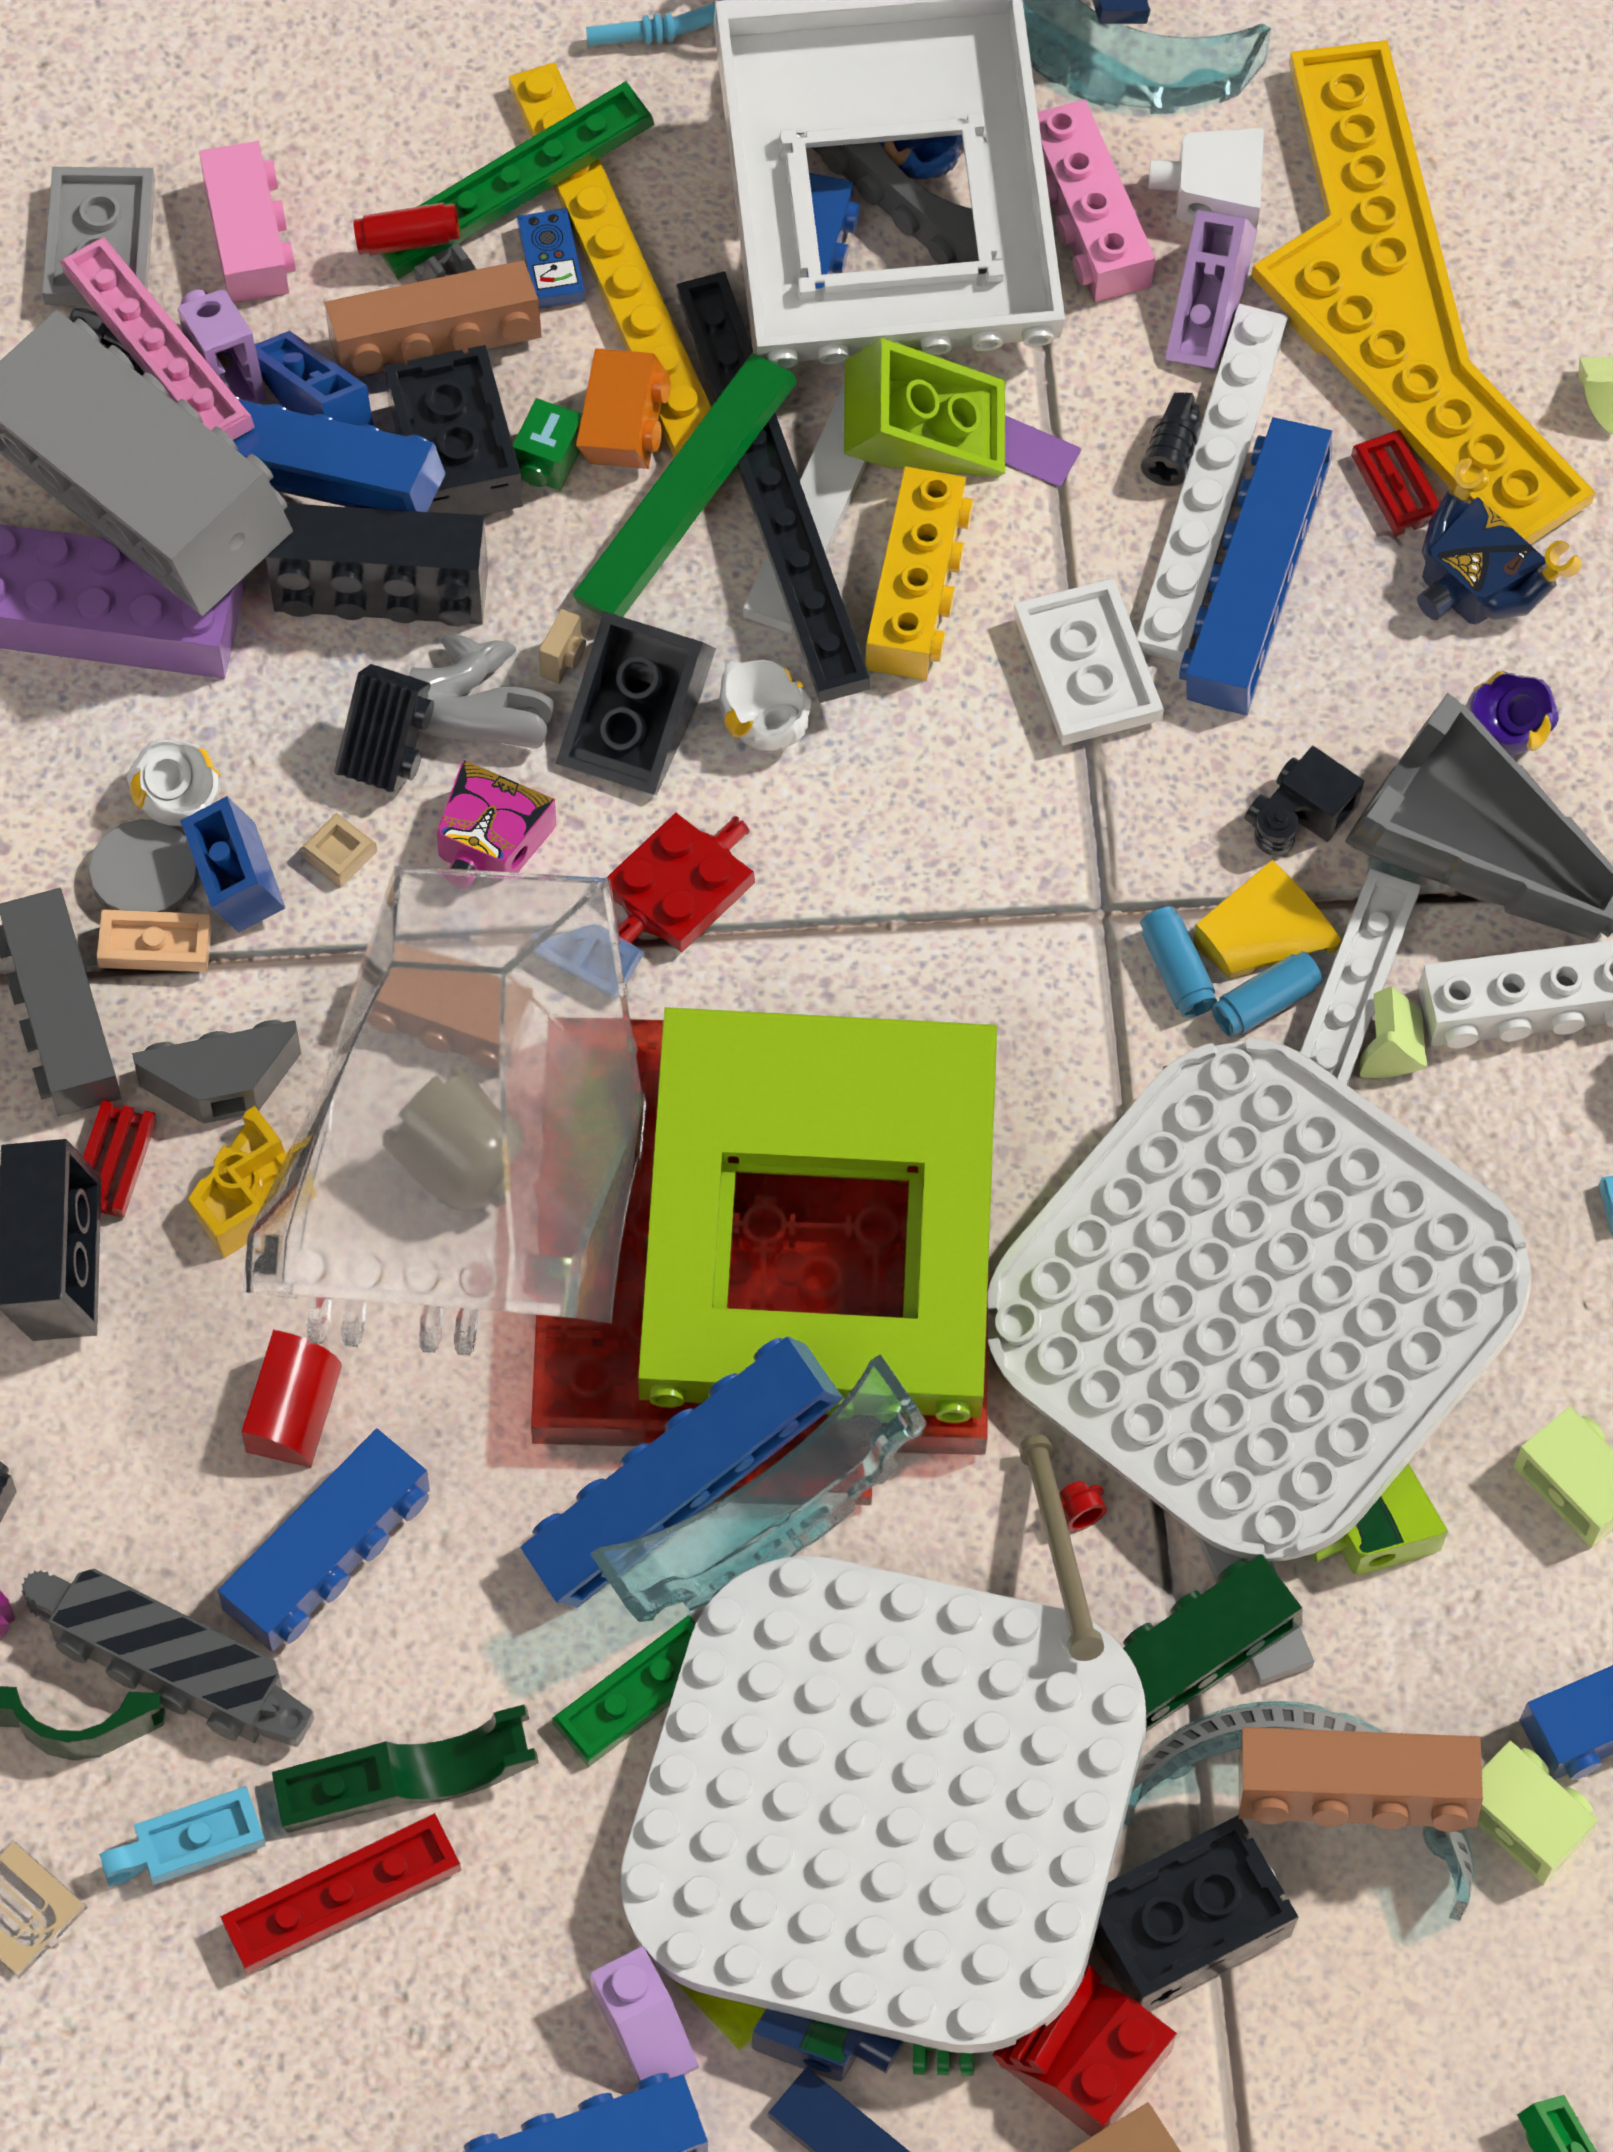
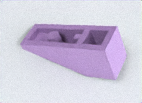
[1165,210,1257,370]

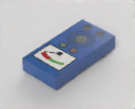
[517,208,585,309]

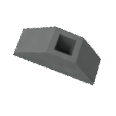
[132,1020,301,1124]

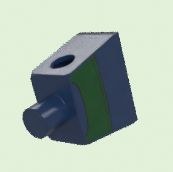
[751,2008,903,2081]

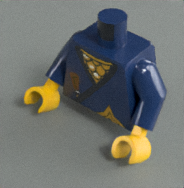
[1417,458,1581,624]

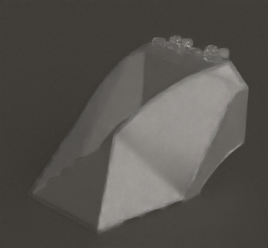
[243,866,646,1356]

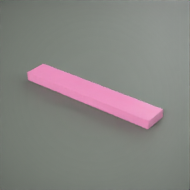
[60,237,255,440]

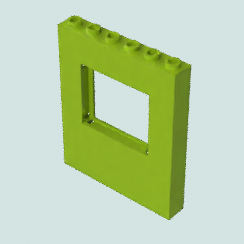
[639,1007,998,1423]

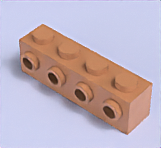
[324,260,542,377]
[1238,1727,1483,1832]

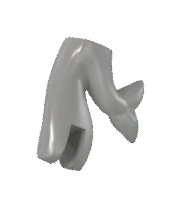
[409,635,554,749]

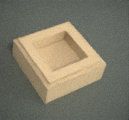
[300,812,377,888]

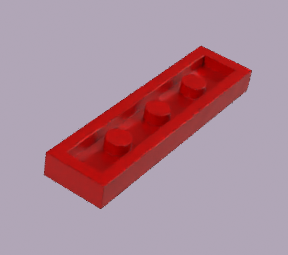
[220,1813,462,1974]

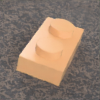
[97,910,212,972]

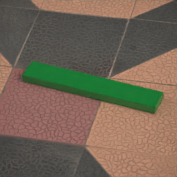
[380,81,655,279]
[572,353,797,617]

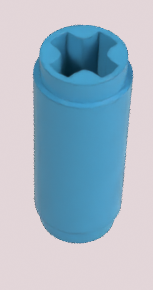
[1140,906,1217,1018]
[1212,951,1322,1037]

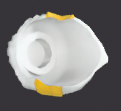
[719,660,812,751]
[127,739,221,827]

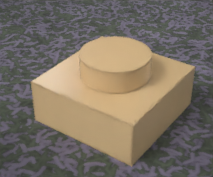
[539,608,586,684]

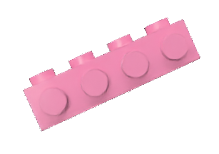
[1037,99,1155,303]

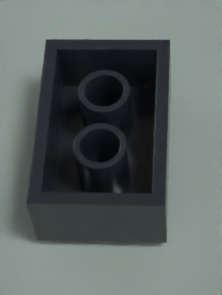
[0,1139,102,1341]

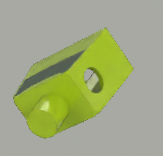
[1308,1463,1448,1575]

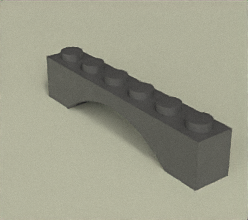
[812,142,987,275]

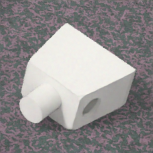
[1148,128,1264,229]

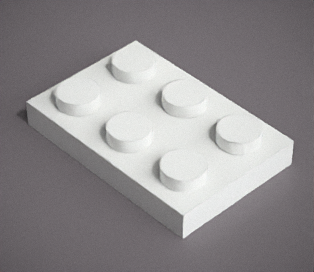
[1013,578,1164,746]

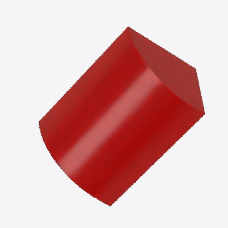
[241,1329,342,1468]

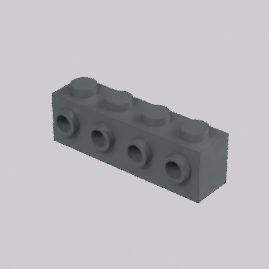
[0,887,122,1117]

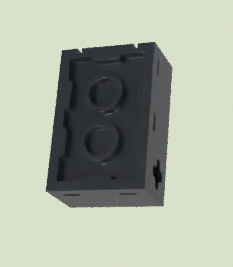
[384,345,523,515]
[1094,1815,1299,2011]

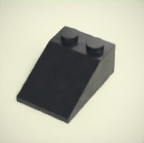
[556,611,716,796]

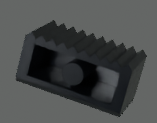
[334,664,434,792]

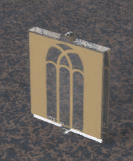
[0,1839,87,1979]

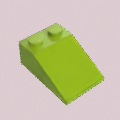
[844,338,1005,477]

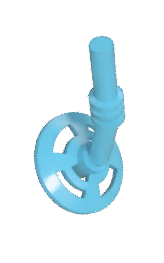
[586,0,722,46]

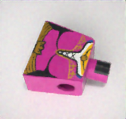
[437,760,556,896]

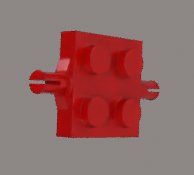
[602,812,755,953]

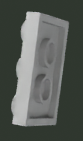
[42,167,155,306]

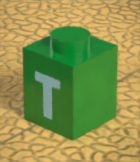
[513,398,582,491]

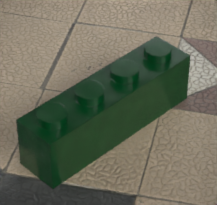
[1123,1553,1303,1732]

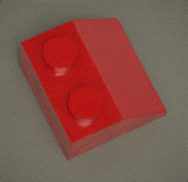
[1006,1984,1177,2137]

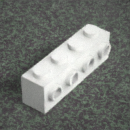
[1417,940,1613,1049]

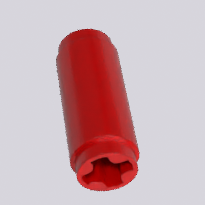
[353,203,460,256]

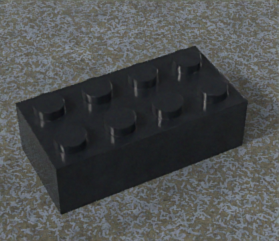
[266,503,488,627]

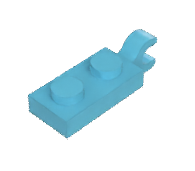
[99,1786,266,1887]

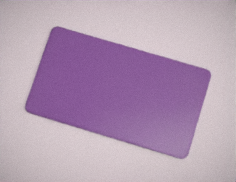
[1005,415,1081,487]

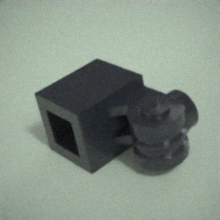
[1244,745,1365,856]

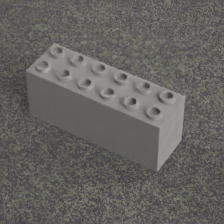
[0,309,293,617]

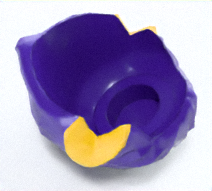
[1466,671,1559,755]

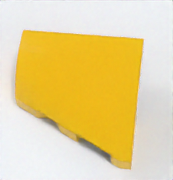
[1193,860,1342,979]
[188,1106,317,1258]

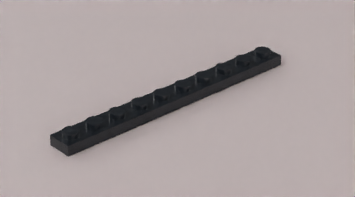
[676,271,871,703]

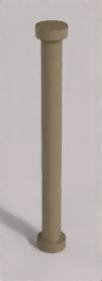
[1019,1435,1104,1661]

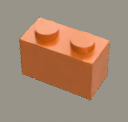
[576,348,671,469]

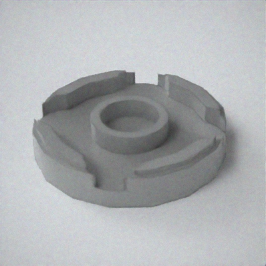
[89,819,199,913]

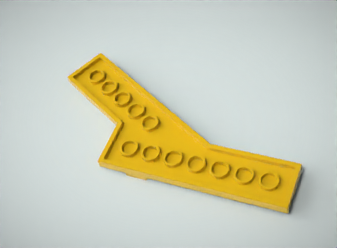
[1251,40,1596,545]

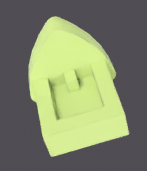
[1578,357,1613,434]
[1359,986,1427,1078]

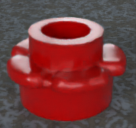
[1059,1481,1107,1532]

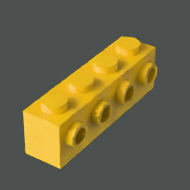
[865,466,974,681]

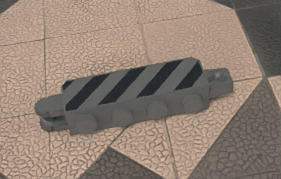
[21,1568,314,1747]

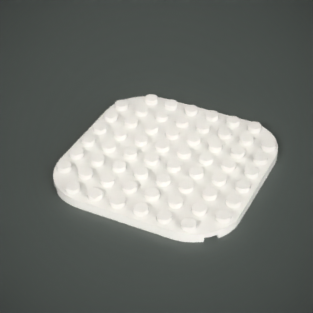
[987,1038,1531,1561]
[621,1556,1146,2053]

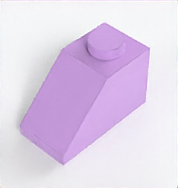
[590,1946,699,2082]

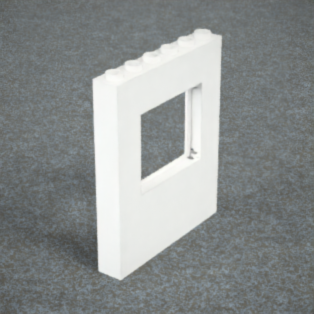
[714,0,1065,369]

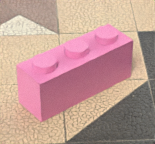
[199,141,296,303]

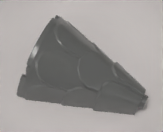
[1345,693,1613,940]

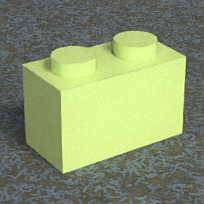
[1513,1406,1613,1548]
[1477,1740,1598,1885]

